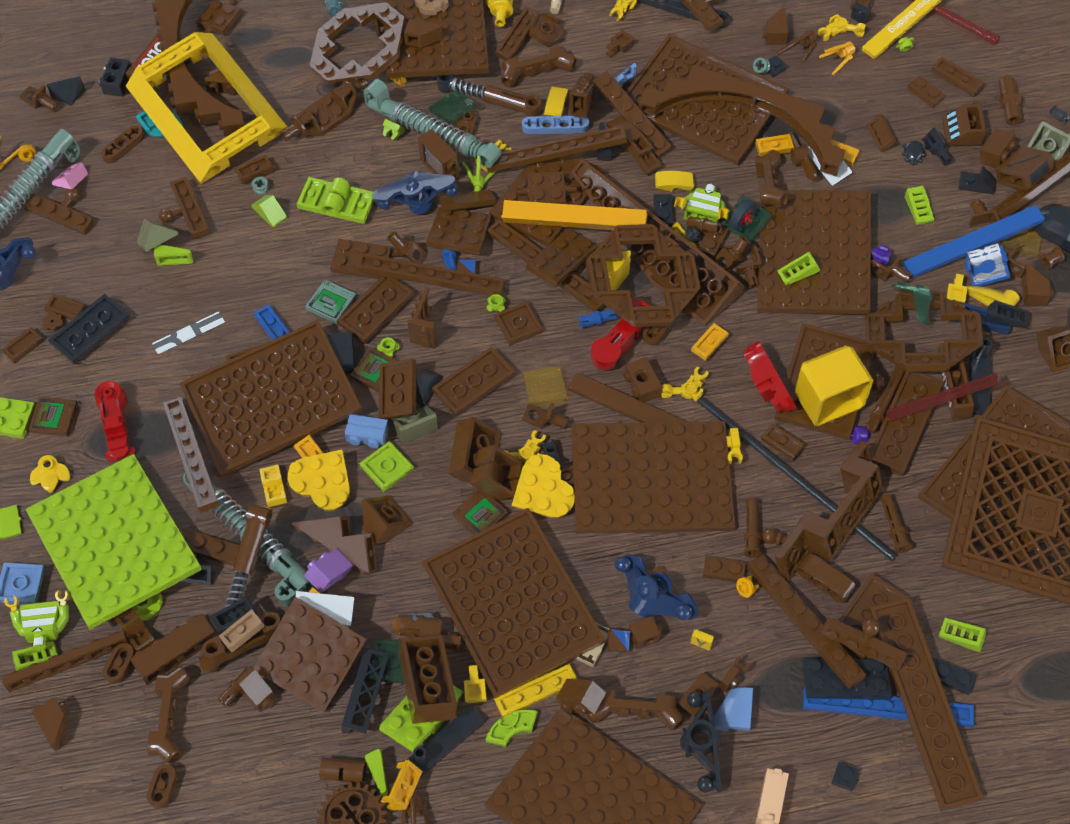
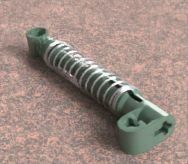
[363,79,502,168]
[0,129,80,233]
[183,472,313,607]

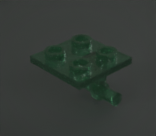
[891,282,935,324]

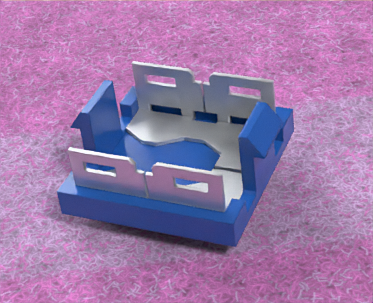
[965,243,1010,286]

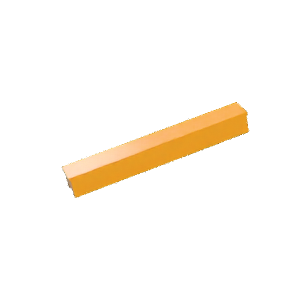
[501,200,648,230]

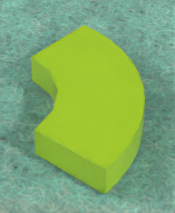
[486,710,538,747]

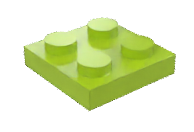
[0,397,36,439]

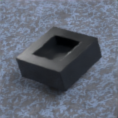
[851,2,871,24]
[762,56,787,78]
[831,762,859,792]

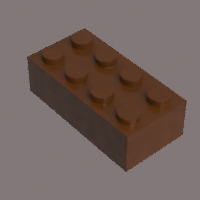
[399,635,457,724]

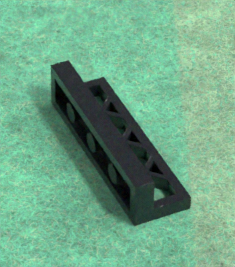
[341,648,389,734]

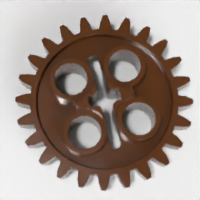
[316,782,388,824]

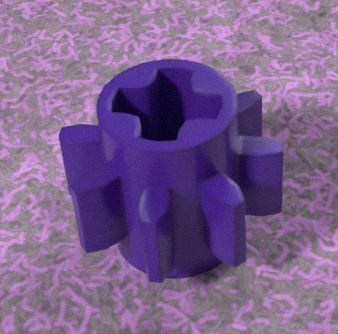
[870,244,892,266]

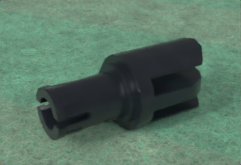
[922,128,953,166]

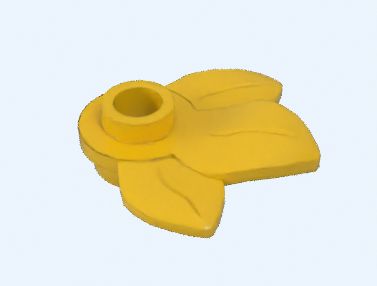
[30,455,70,493]

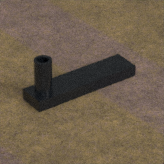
[970,338,993,415]
[407,705,485,778]

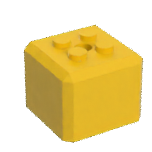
[795,346,873,426]

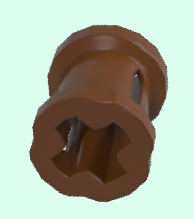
[1039,247,1065,270]

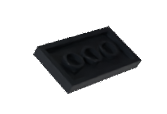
[48,293,131,365]
[802,658,892,700]

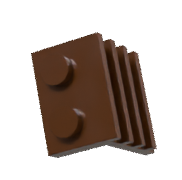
[407,287,437,349]

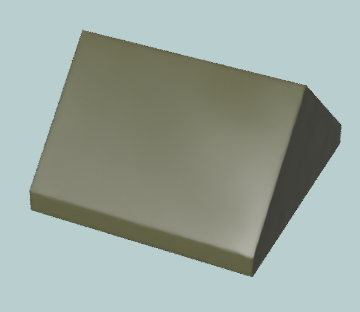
[1027,121,1070,163]
[137,218,178,251]
[391,406,438,444]

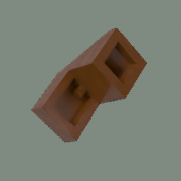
[114,607,155,652]

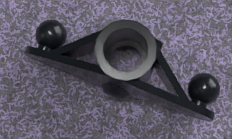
[680,689,721,793]

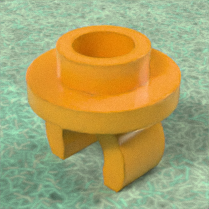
[18,144,36,162]
[736,576,759,598]

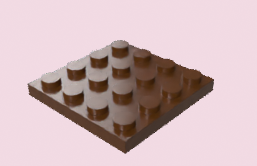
[253,597,367,712]

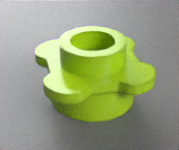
[896,37,914,52]
[487,294,506,312]
[377,337,400,357]

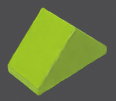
[251,195,287,228]

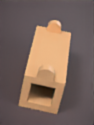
[755,768,789,824]

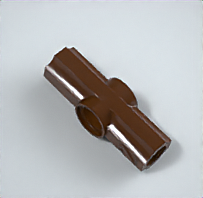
[998,75,1022,125]

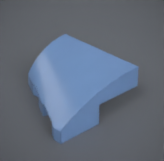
[599,63,637,101]
[713,687,753,731]

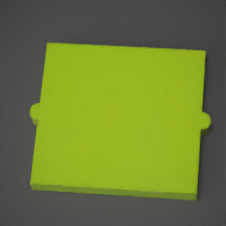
[0,505,22,540]

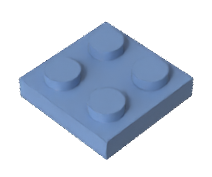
[0,563,45,605]

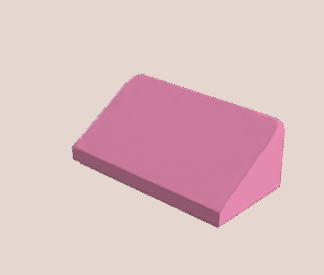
[52,163,88,189]

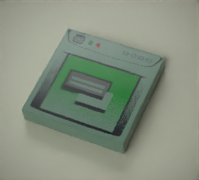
[305,280,357,324]

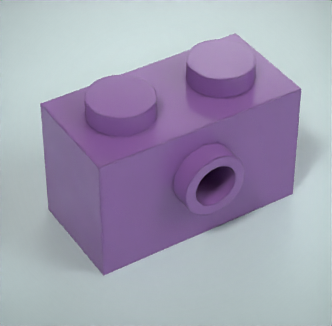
[304,548,353,593]

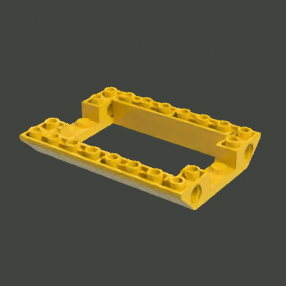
[126,32,288,184]

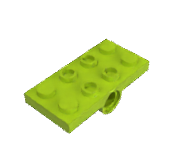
[296,177,374,224]
[379,685,464,752]

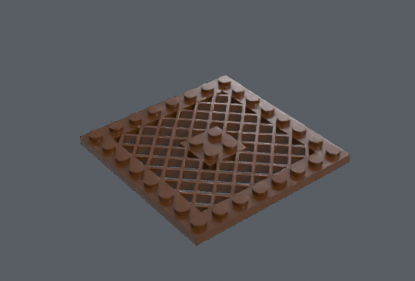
[941,416,1070,605]

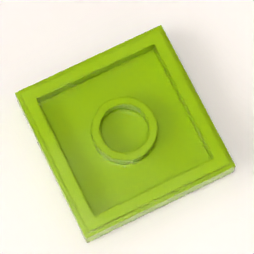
[359,441,414,492]

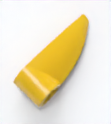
[966,286,1020,314]

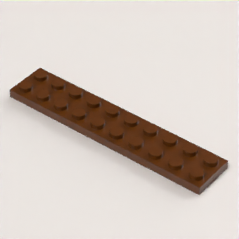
[869,597,984,811]

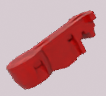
[591,299,650,371]
[743,341,797,412]
[94,381,136,463]

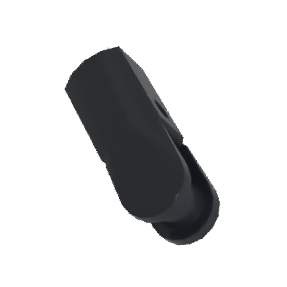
[541,439,563,468]

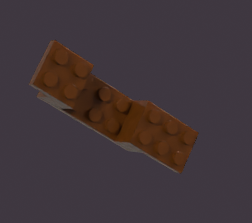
[775,440,883,582]

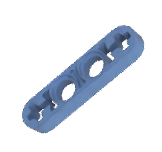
[522,116,589,134]

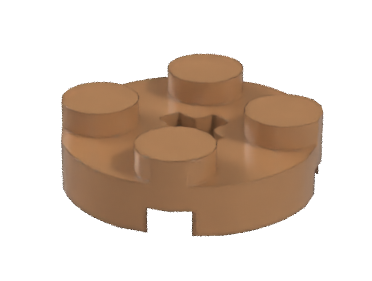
[415,0,449,15]

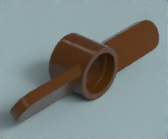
[789,131,817,180]

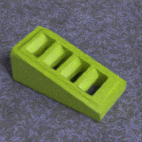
[905,186,934,225]
[154,245,194,266]
[777,252,821,285]
[939,618,986,652]
[12,641,58,671]
[365,749,388,798]

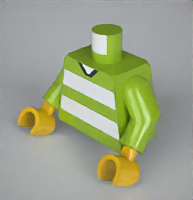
[674,184,729,222]
[4,590,71,651]

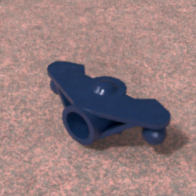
[372,171,458,214]
[0,237,36,290]
[614,554,699,620]

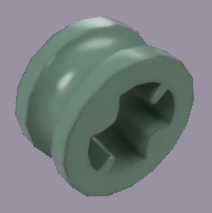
[753,58,770,74]
[252,177,269,195]

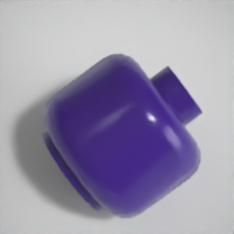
[850,426,869,444]

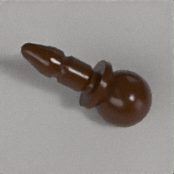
[762,528,787,545]

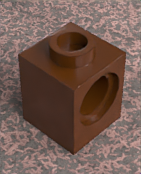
[629,616,662,650]

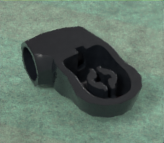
[1034,203,1070,258]

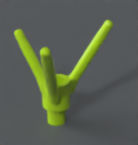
[462,156,496,192]

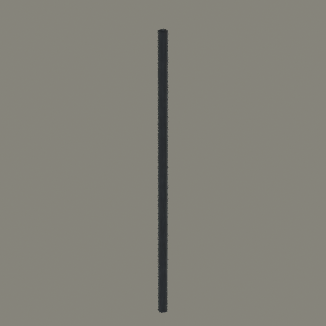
[698,397,897,561]

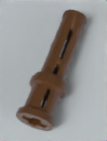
[880,494,913,553]
[744,498,762,558]

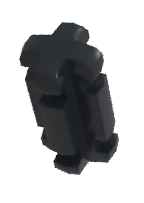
[1049,105,1070,124]

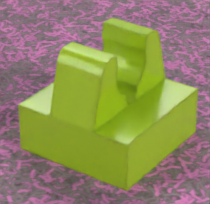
[383,119,406,141]

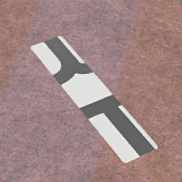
[152,312,225,354]

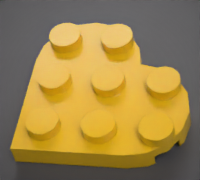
[288,450,350,511]
[511,454,575,518]

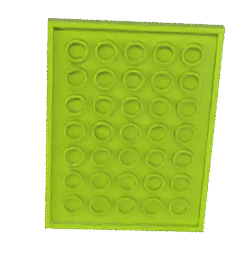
[25,454,202,630]

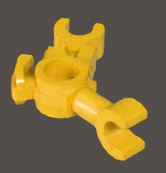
[609,0,637,21]
[818,14,866,41]
[661,367,708,402]
[504,430,546,464]

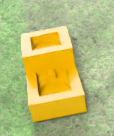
[544,86,568,116]
[655,171,694,192]
[259,465,287,507]

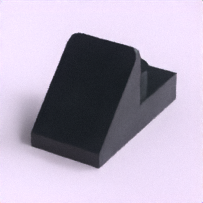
[958,166,996,195]

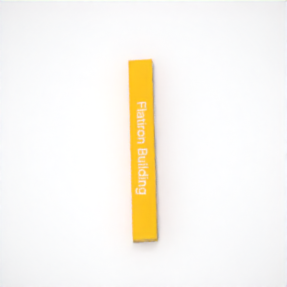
[862,0,942,59]

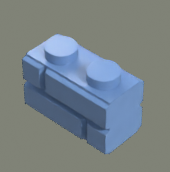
[345,415,389,448]

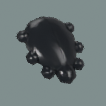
[902,141,927,166]

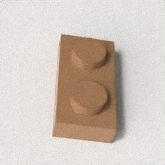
[219,609,265,652]

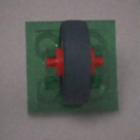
[721,195,772,245]

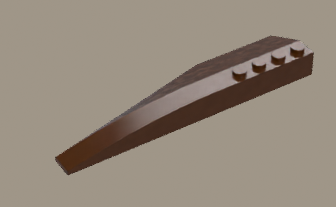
[571,159,745,326]

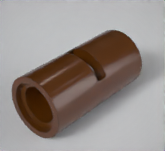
[319,758,366,784]

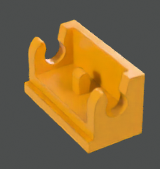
[381,760,423,811]

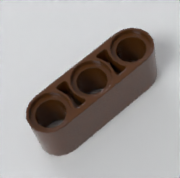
[796,553,856,603]

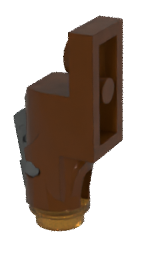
[392,613,462,652]

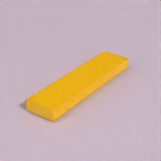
[494,664,577,718]

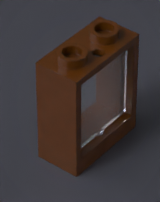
[418,129,459,180]

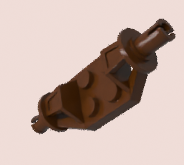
[280,78,368,141]

